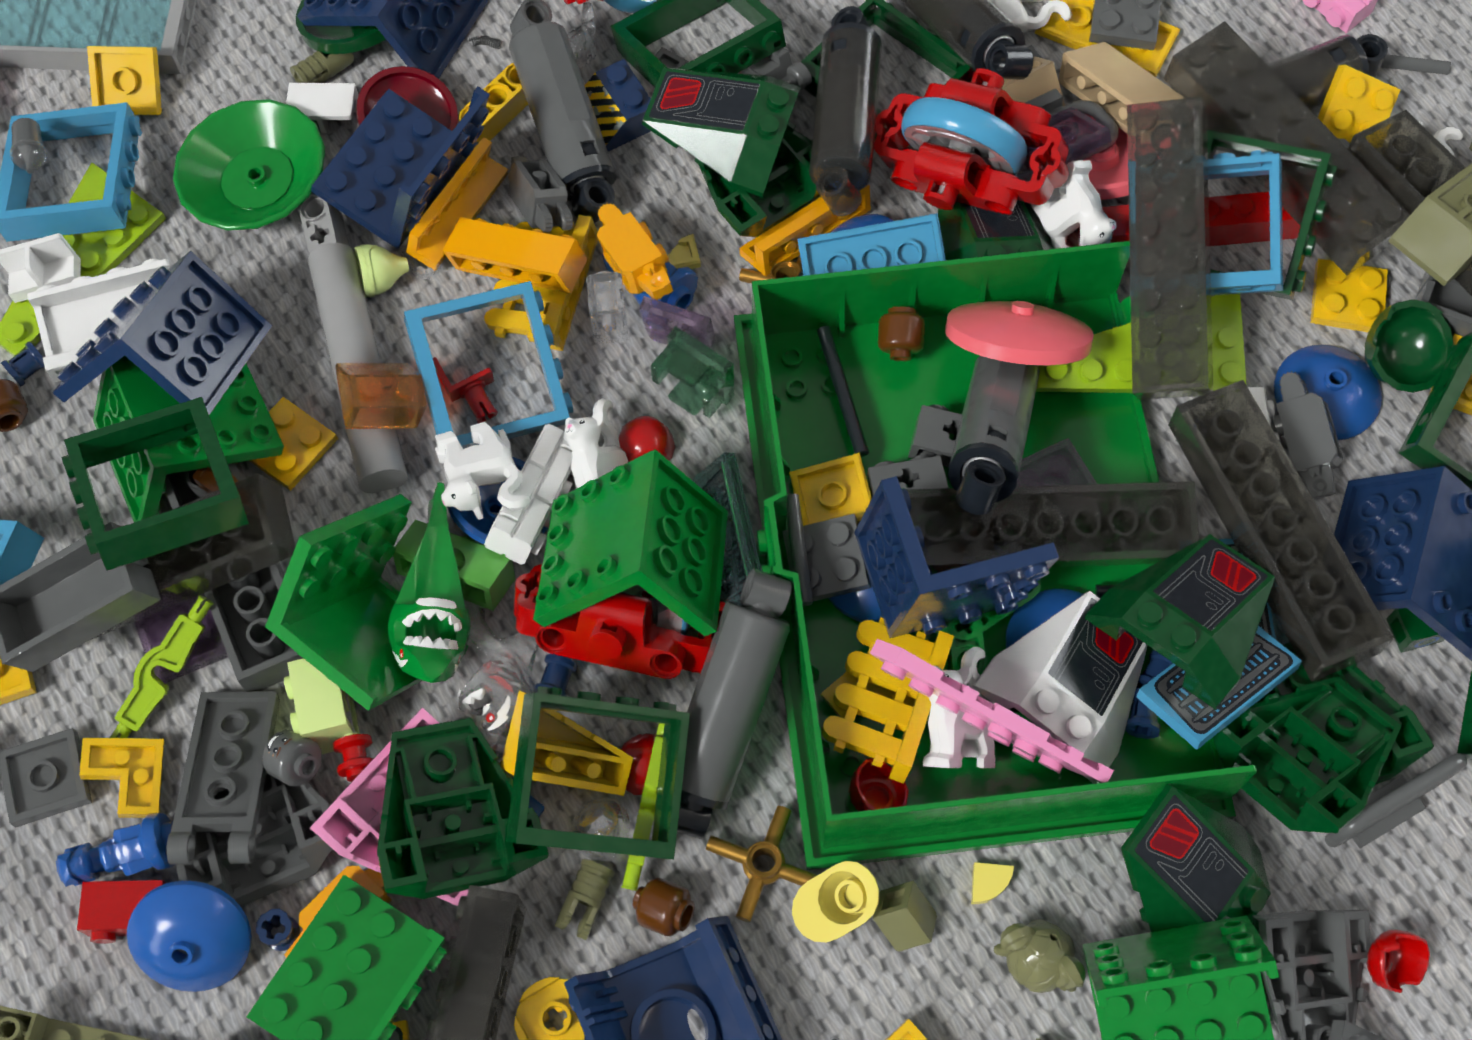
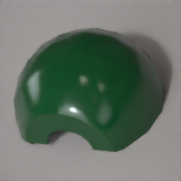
[1365,299,1456,393]

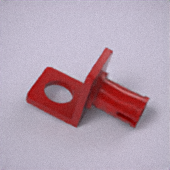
[433,357,498,424]

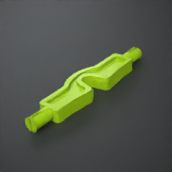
[110,595,214,738]
[621,724,664,891]

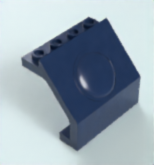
[564,916,782,1040]

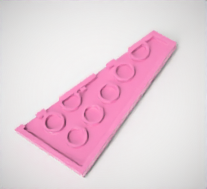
[870,639,1114,783]

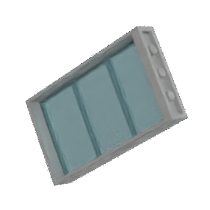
[0,0,197,74]

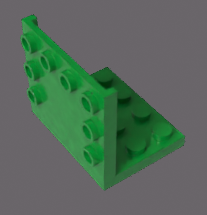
[93,355,284,522]
[533,449,728,636]
[265,494,469,711]
[246,875,447,1040]
[1082,915,1279,1040]

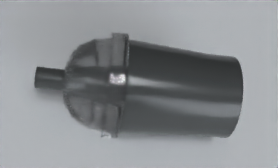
[10,118,47,174]

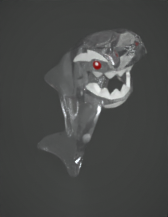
[457,600,538,764]

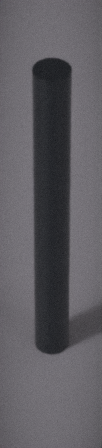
[817,326,869,457]

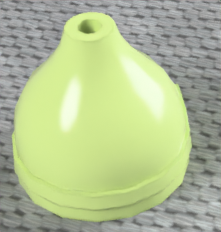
[354,244,409,298]

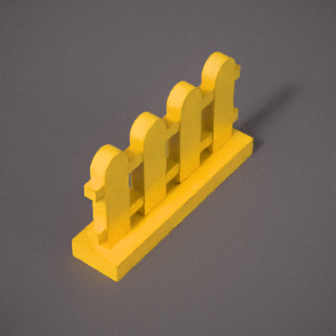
[484,215,598,351]
[821,617,954,784]

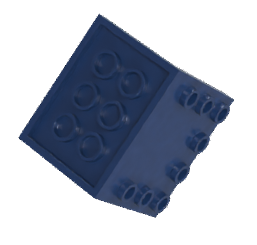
[297,0,489,79]
[311,86,490,249]
[53,251,272,415]
[1314,466,1472,661]
[854,476,1059,638]

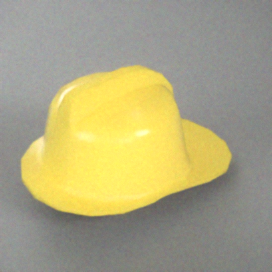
[792,861,879,943]

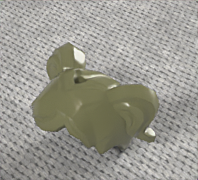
[993,919,1086,993]

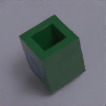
[1386,608,1445,653]

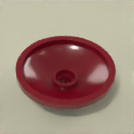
[356,66,458,131]

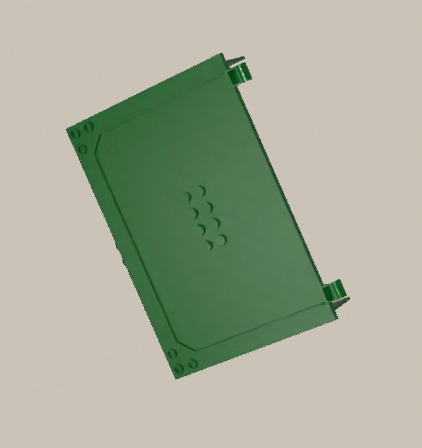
[734,241,1257,870]

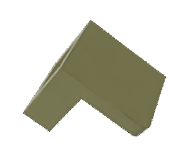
[873,880,937,952]

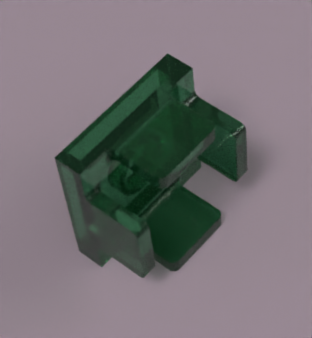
[651,326,734,418]

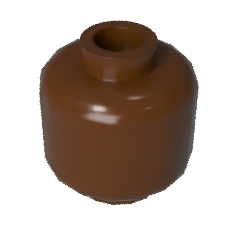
[878,307,925,361]
[0,379,28,432]
[633,878,695,937]

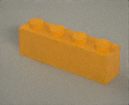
[442,217,588,293]

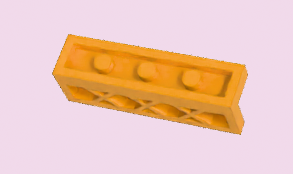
[406,137,509,271]
[739,181,871,277]

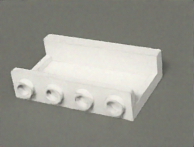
[27,258,171,382]

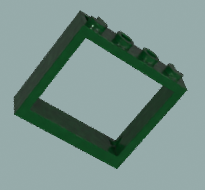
[610,0,786,88]
[801,0,974,140]
[1162,129,1337,300]
[1398,332,1472,490]
[61,397,249,571]
[506,686,690,860]

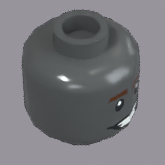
[262,729,322,786]

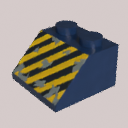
[585,59,651,152]

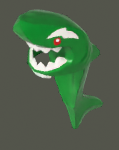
[388,482,471,683]

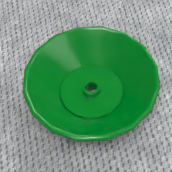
[173,99,325,231]

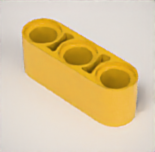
[459,63,528,142]

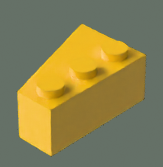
[500,690,633,796]

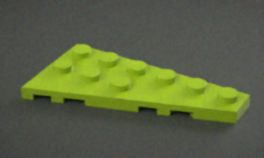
[0,162,166,356]
[1036,294,1247,394]

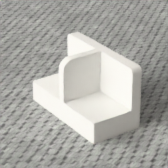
[286,83,359,133]
[0,233,81,303]

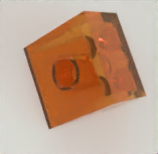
[335,363,427,429]

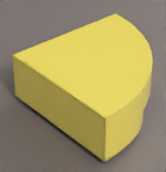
[668,234,701,269]
[971,862,1014,904]

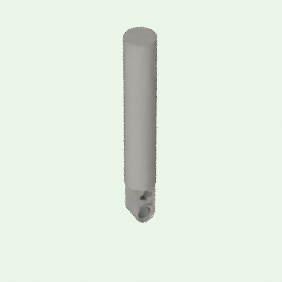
[299,193,408,493]

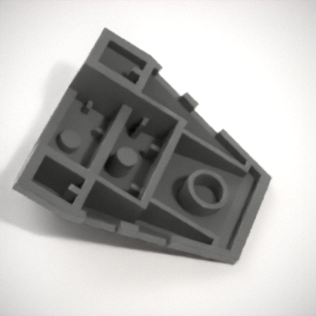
[176,773,332,907]
[1252,910,1371,1040]

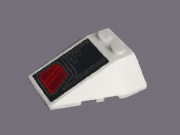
[973,591,1148,784]

